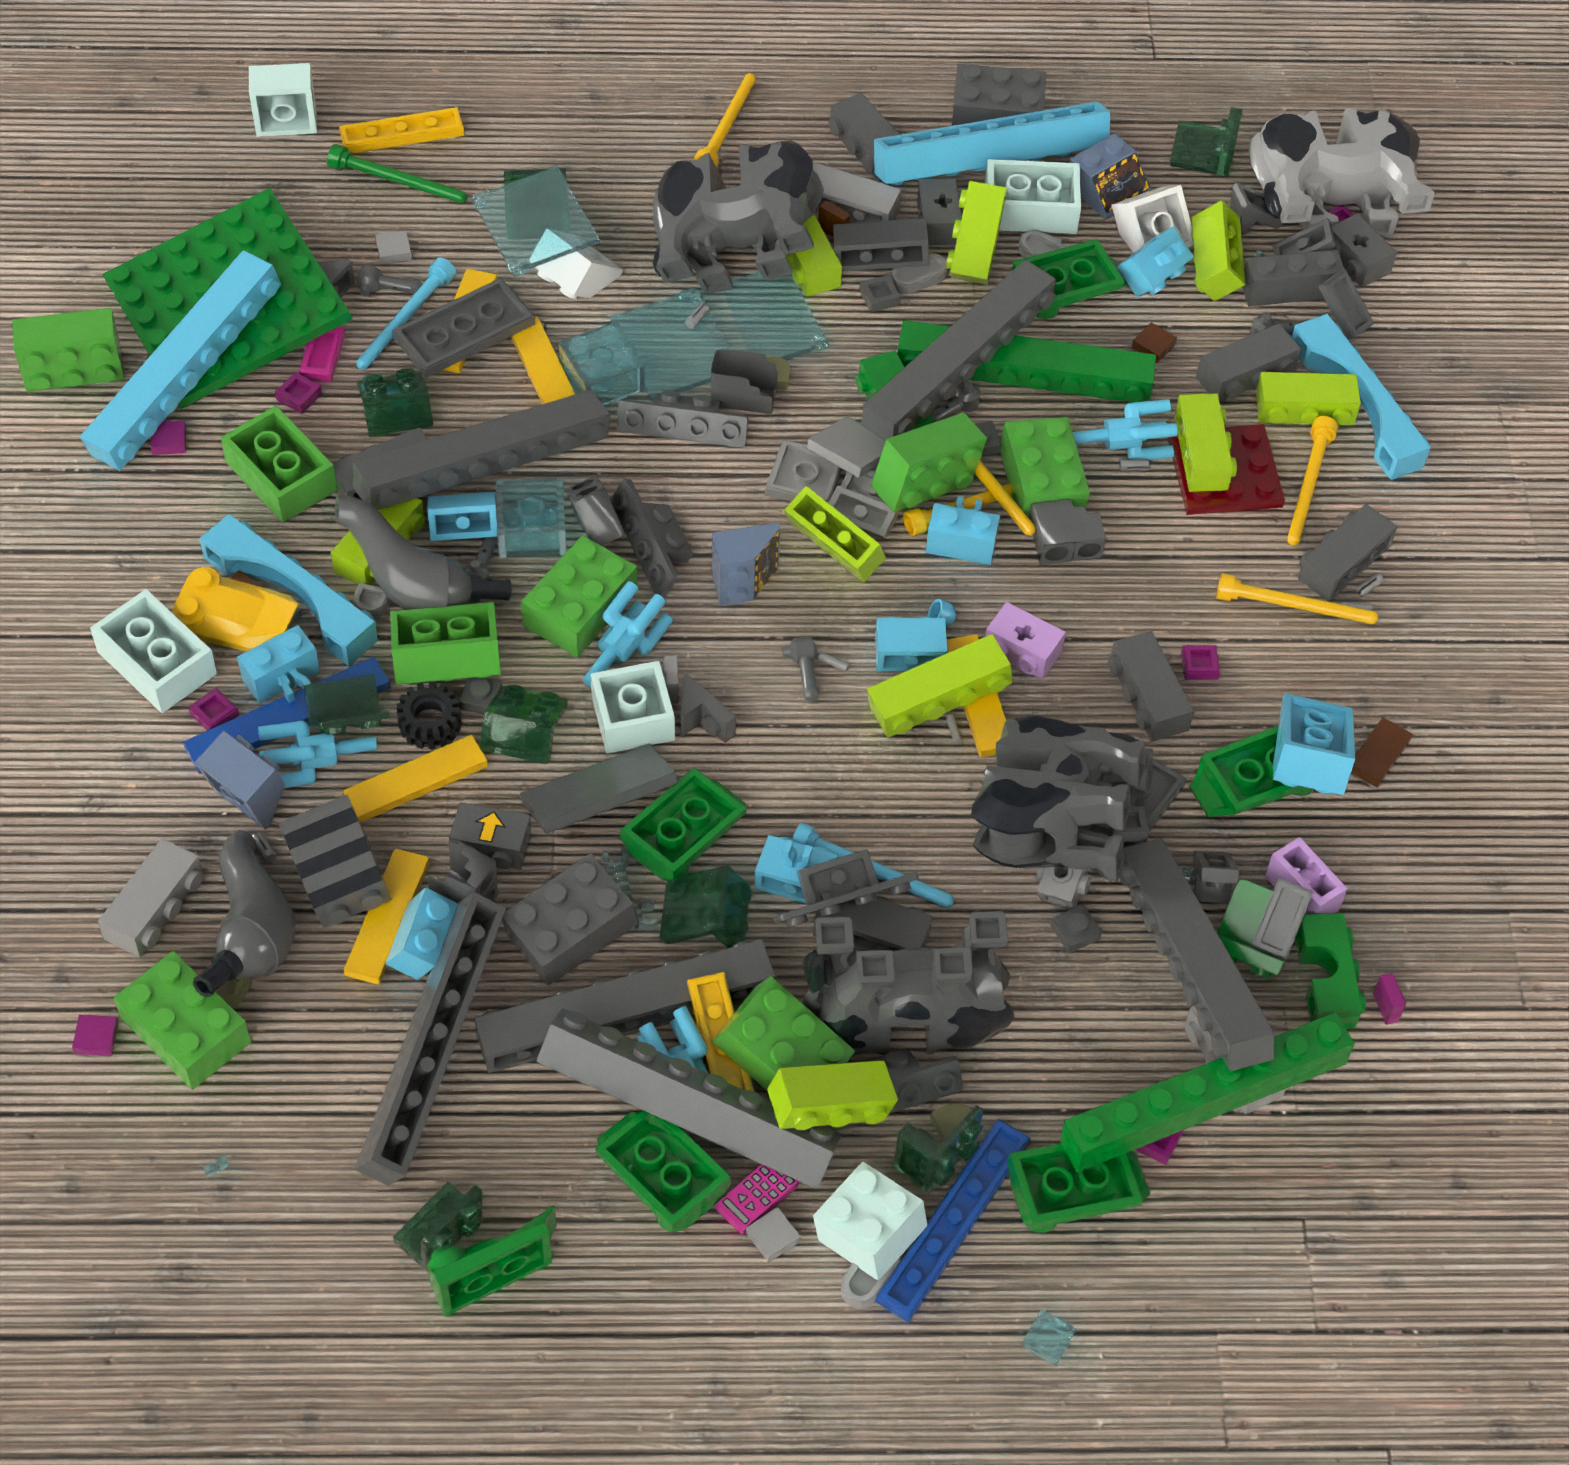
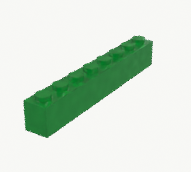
[897,320,1156,403]
[1060,1012,1355,1173]

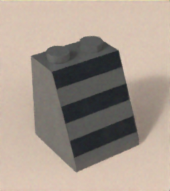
[279,794,392,928]

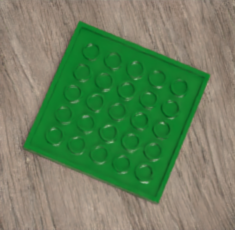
[102,188,352,409]

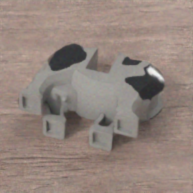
[1248,108,1435,237]

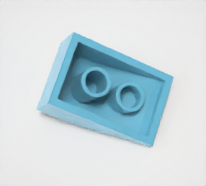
[1273,693,1355,795]

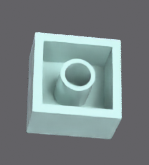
[249,63,317,137]
[591,661,675,754]
[813,1161,928,1281]

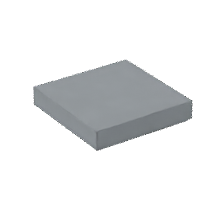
[807,416,885,478]
[765,440,842,503]

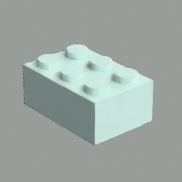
[985,159,1081,234]
[90,589,217,713]

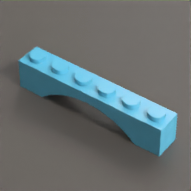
[1292,314,1431,480]
[200,514,378,666]

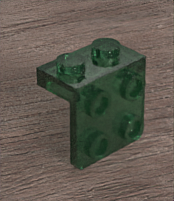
[357,368,434,437]
[659,865,751,948]
[393,1182,483,1272]

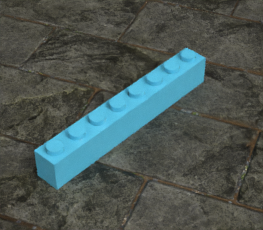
[874,101,1110,186]
[80,250,281,471]

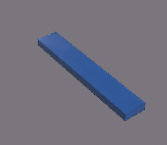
[183,657,391,774]
[876,1119,1031,1323]

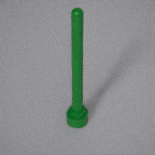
[327,144,467,203]

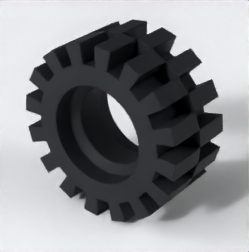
[396,682,462,750]

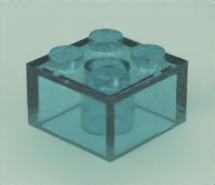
[559,321,645,405]
[496,478,566,558]

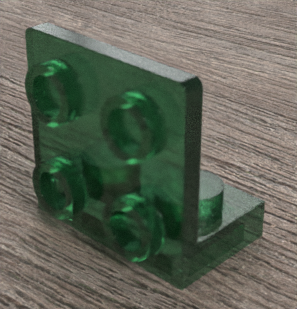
[1170,107,1243,177]
[303,674,390,735]
[480,685,568,764]
[893,1105,983,1194]

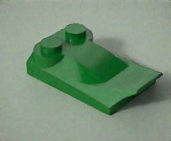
[1012,239,1128,319]
[1189,725,1314,818]
[620,768,747,882]
[595,1110,731,1232]
[1007,1144,1150,1233]
[427,1205,557,1317]

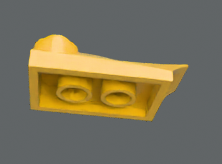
[172,567,299,652]

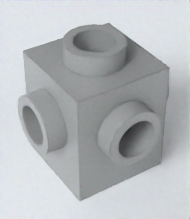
[1036,867,1092,909]

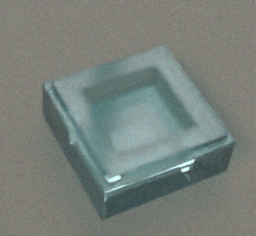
[1022,1309,1076,1366]

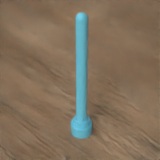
[356,257,457,370]
[792,822,954,908]

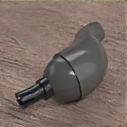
[335,496,512,610]
[193,830,295,997]

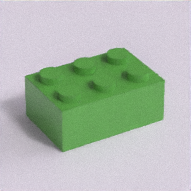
[12,308,124,392]
[221,405,338,523]
[871,412,987,512]
[1000,417,1090,518]
[521,535,638,658]
[390,602,501,685]
[113,951,251,1090]
[712,976,855,1091]

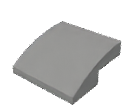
[829,470,903,539]

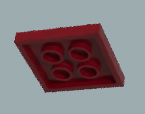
[1168,424,1285,515]

